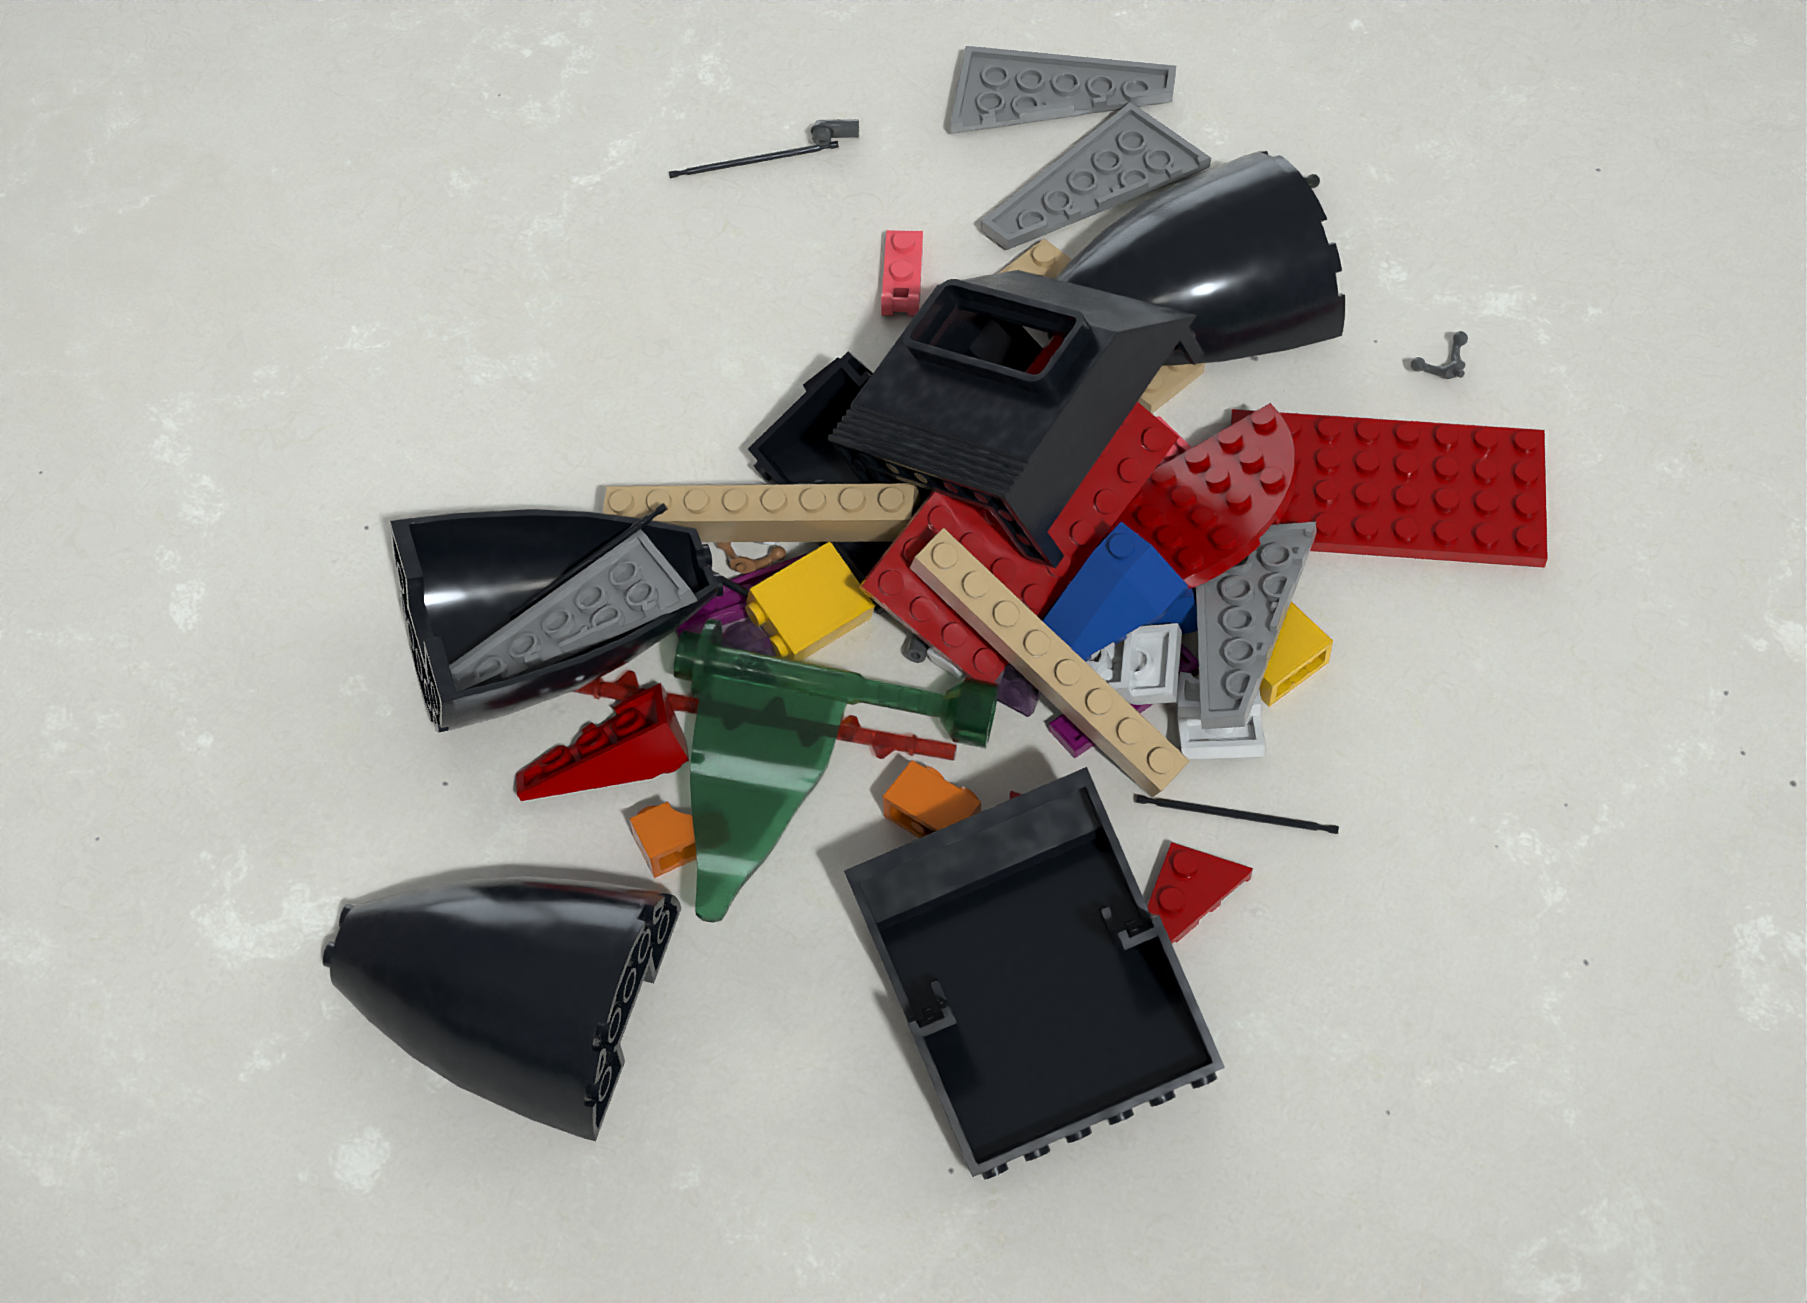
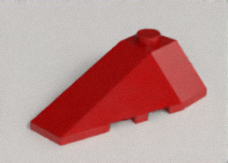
[516,683,689,801]

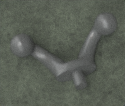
[1410,331,1468,379]

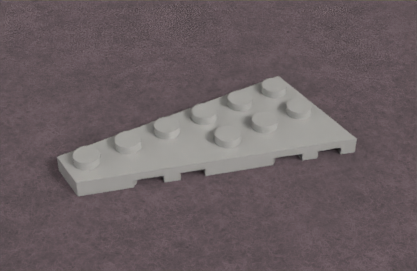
[950,46,1176,134]

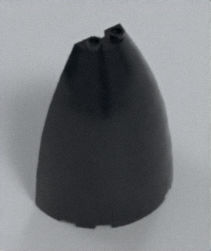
[1047,151,1345,365]
[390,509,723,733]
[323,876,682,1142]

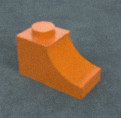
[629,801,731,878]

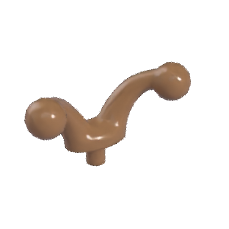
[716,542,786,574]

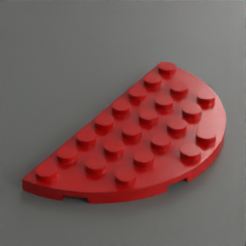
[1059,403,1298,598]

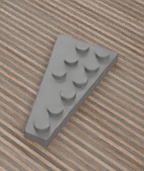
[981,102,1211,250]
[1196,522,1317,729]
[449,529,698,692]

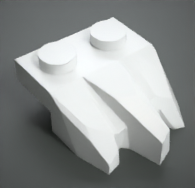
[1086,623,1182,705]
[1176,672,1265,759]

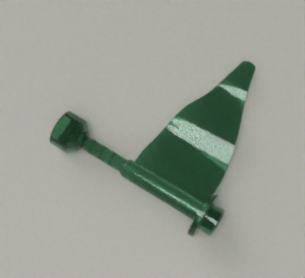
[674,618,999,923]

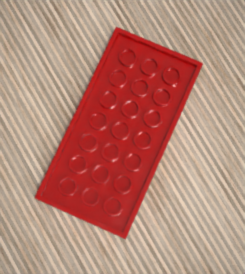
[858,335,1179,690]
[1230,409,1548,568]

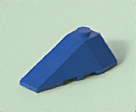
[1043,522,1189,662]

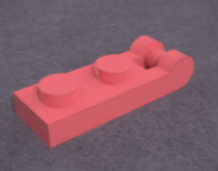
[881,230,923,316]

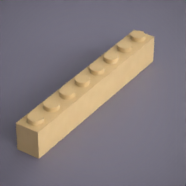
[602,483,924,542]
[909,528,1190,797]

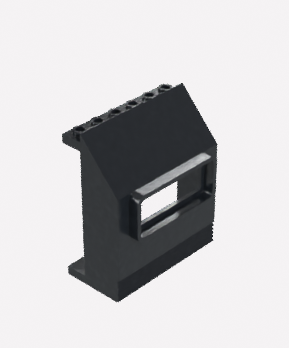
[828,270,1204,569]

